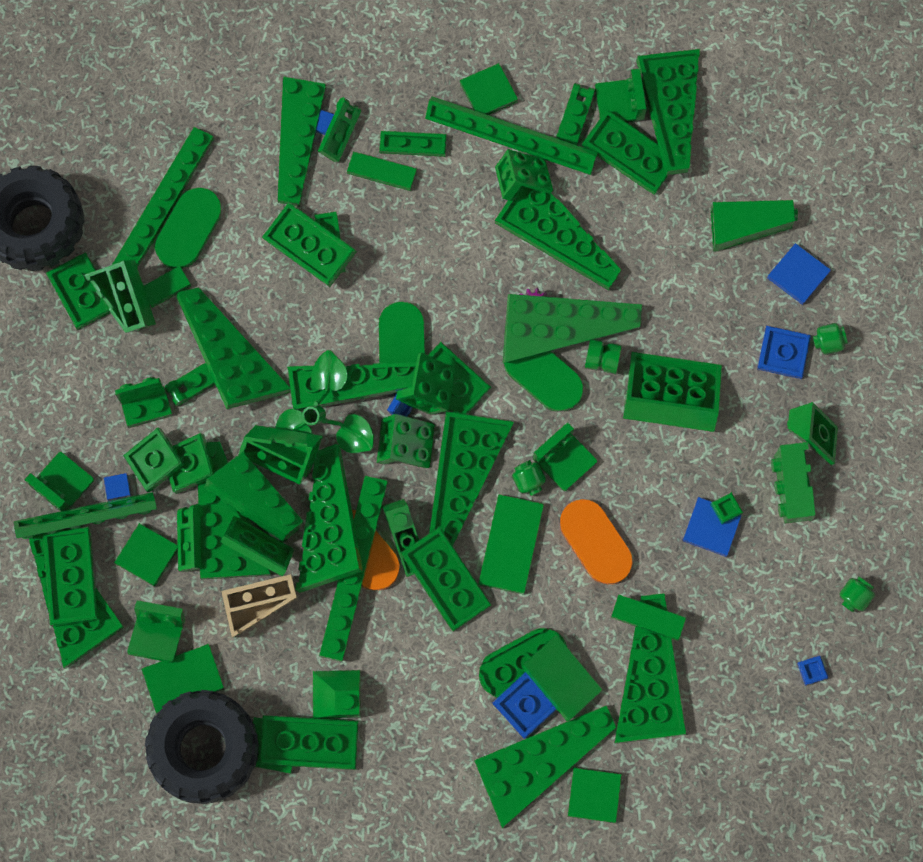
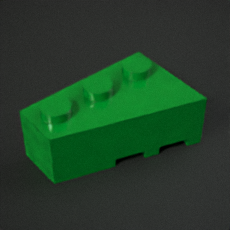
[84,260,156,333]
[238,425,323,485]
[771,442,815,524]

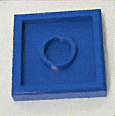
[767,243,831,305]
[757,326,811,379]
[683,497,741,557]
[492,672,556,739]

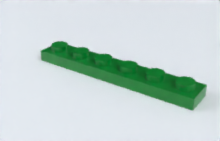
[13,492,157,539]

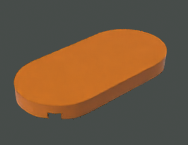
[560,499,632,585]
[352,509,399,591]

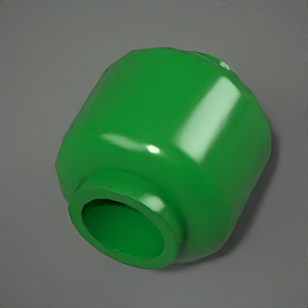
[813,323,848,355]
[512,460,546,496]
[839,576,875,612]

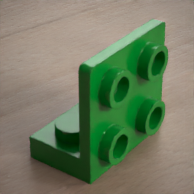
[595,69,646,122]
[495,149,553,201]
[396,353,455,415]
[115,377,173,428]
[376,414,434,469]
[533,422,597,492]
[24,452,94,511]
[127,600,185,663]

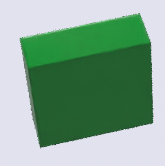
[710,492,743,524]

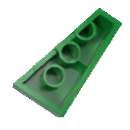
[204,452,303,543]

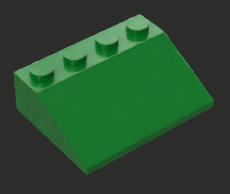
[623,352,722,432]

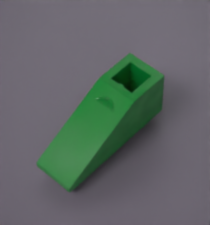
[382,499,419,577]

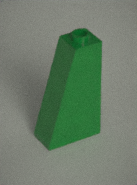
[710,200,798,252]

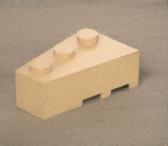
[221,574,297,638]

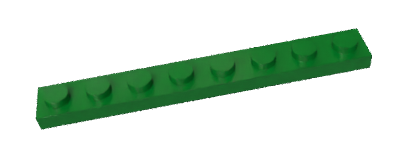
[425,96,598,175]
[112,127,214,268]
[319,476,388,662]

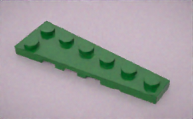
[277,77,326,207]
[287,362,416,411]

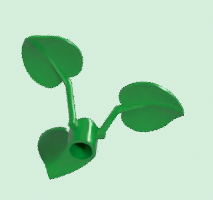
[275,350,374,453]

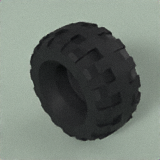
[0,165,85,271]
[145,690,259,804]

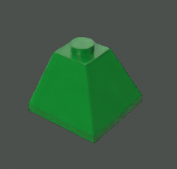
[787,402,838,465]
[313,670,361,719]

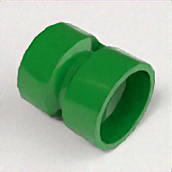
[585,339,622,374]

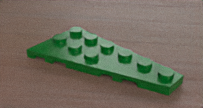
[636,49,700,175]
[495,186,621,291]
[177,287,291,409]
[502,294,642,363]
[429,412,514,546]
[198,441,271,580]
[295,444,363,593]
[29,533,124,669]
[614,593,686,744]
[474,705,616,828]

